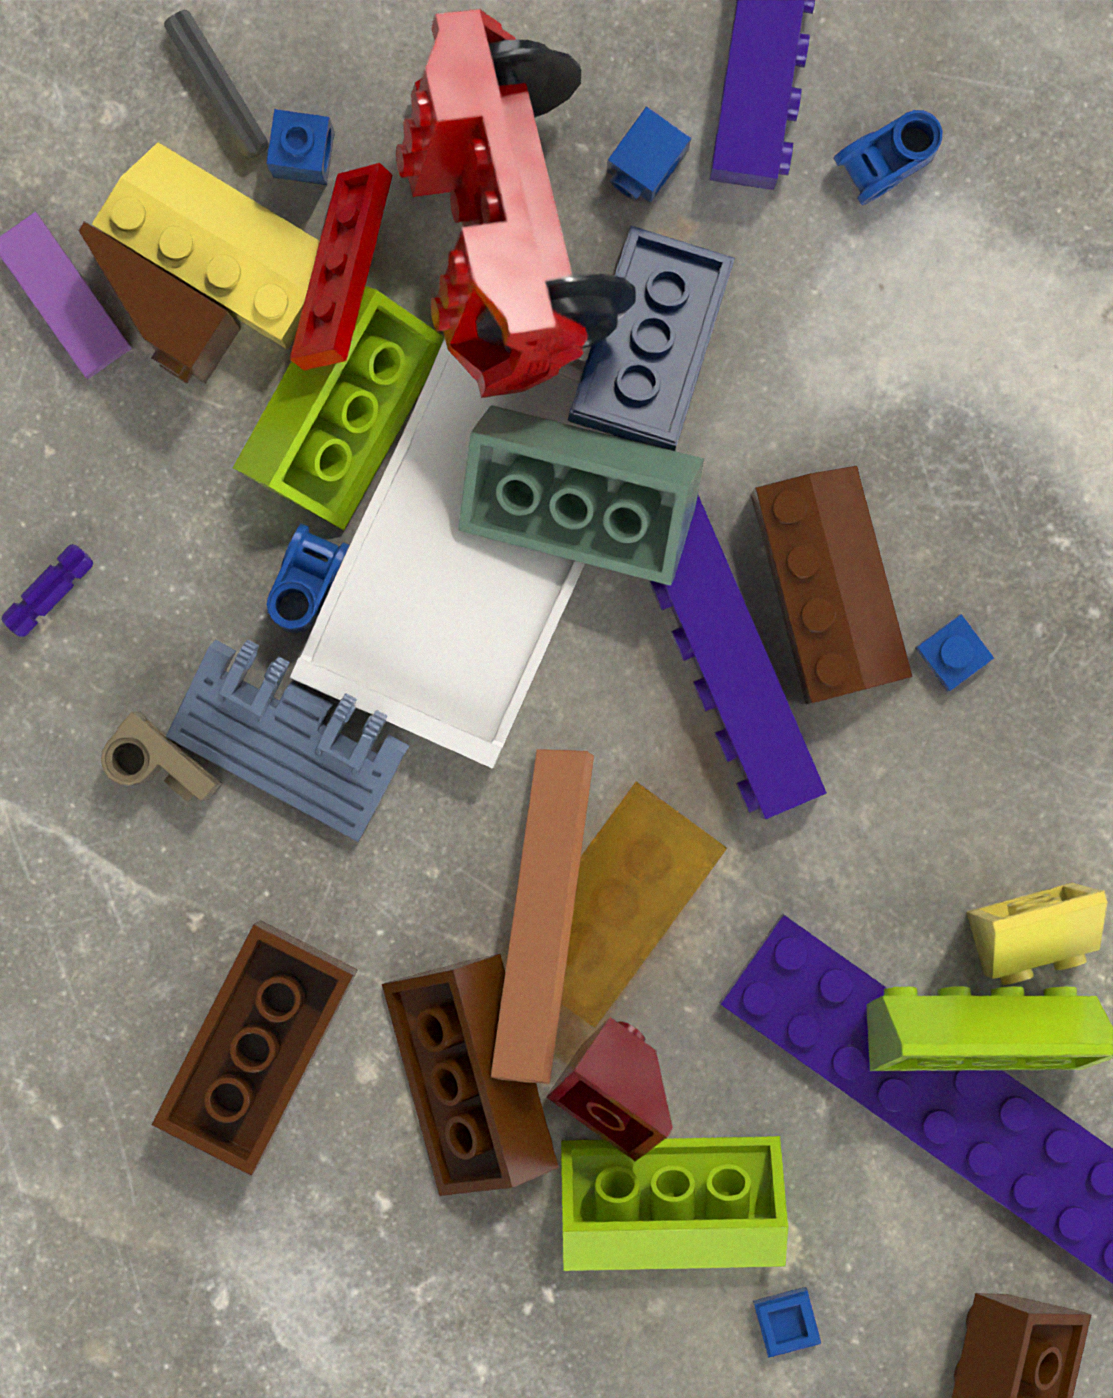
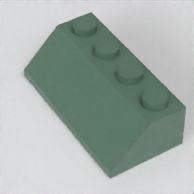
[458,405,704,585]

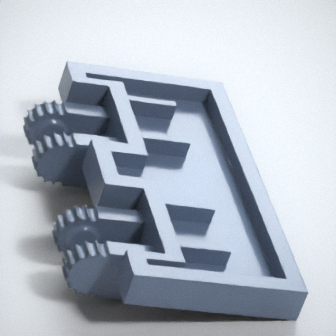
[166,640,409,842]

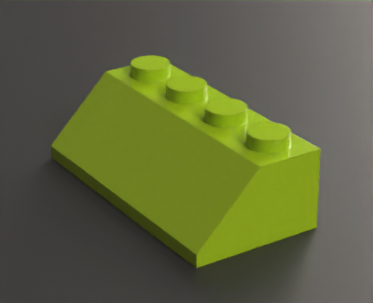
[232,286,445,530]
[866,986,1113,1071]
[561,1136,788,1271]

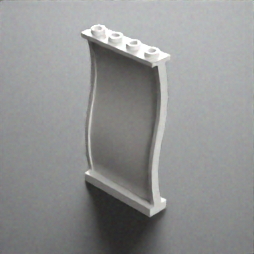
[290,338,617,769]

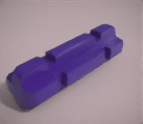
[1,544,93,637]

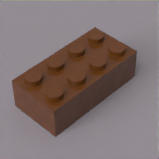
[151,920,358,1176]

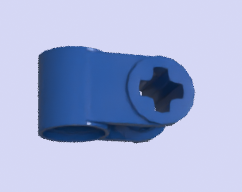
[833,110,943,206]
[267,523,350,634]

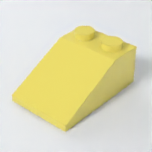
[966,882,1107,985]

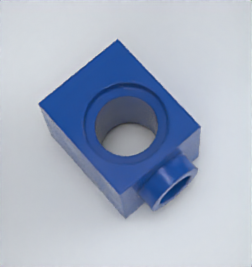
[607,106,691,203]
[266,109,335,185]

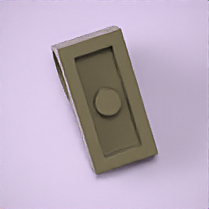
[101,712,222,802]

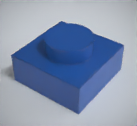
[915,614,994,691]

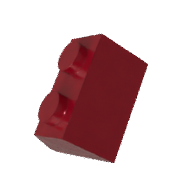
[546,1017,673,1162]

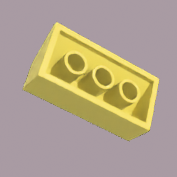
[92,142,320,350]

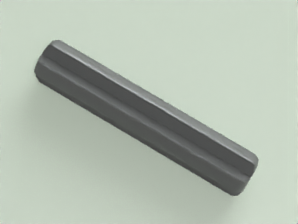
[164,10,269,160]

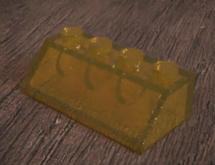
[506,781,727,1028]

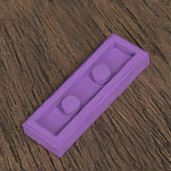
[0,212,132,379]

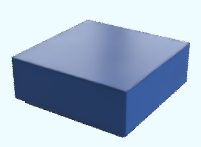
[753,1287,822,1358]

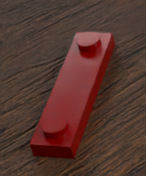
[290,163,393,370]

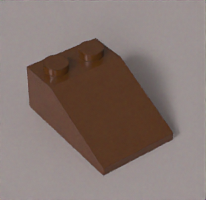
[78,221,240,384]

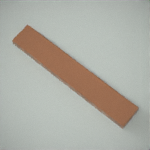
[491,749,594,1084]

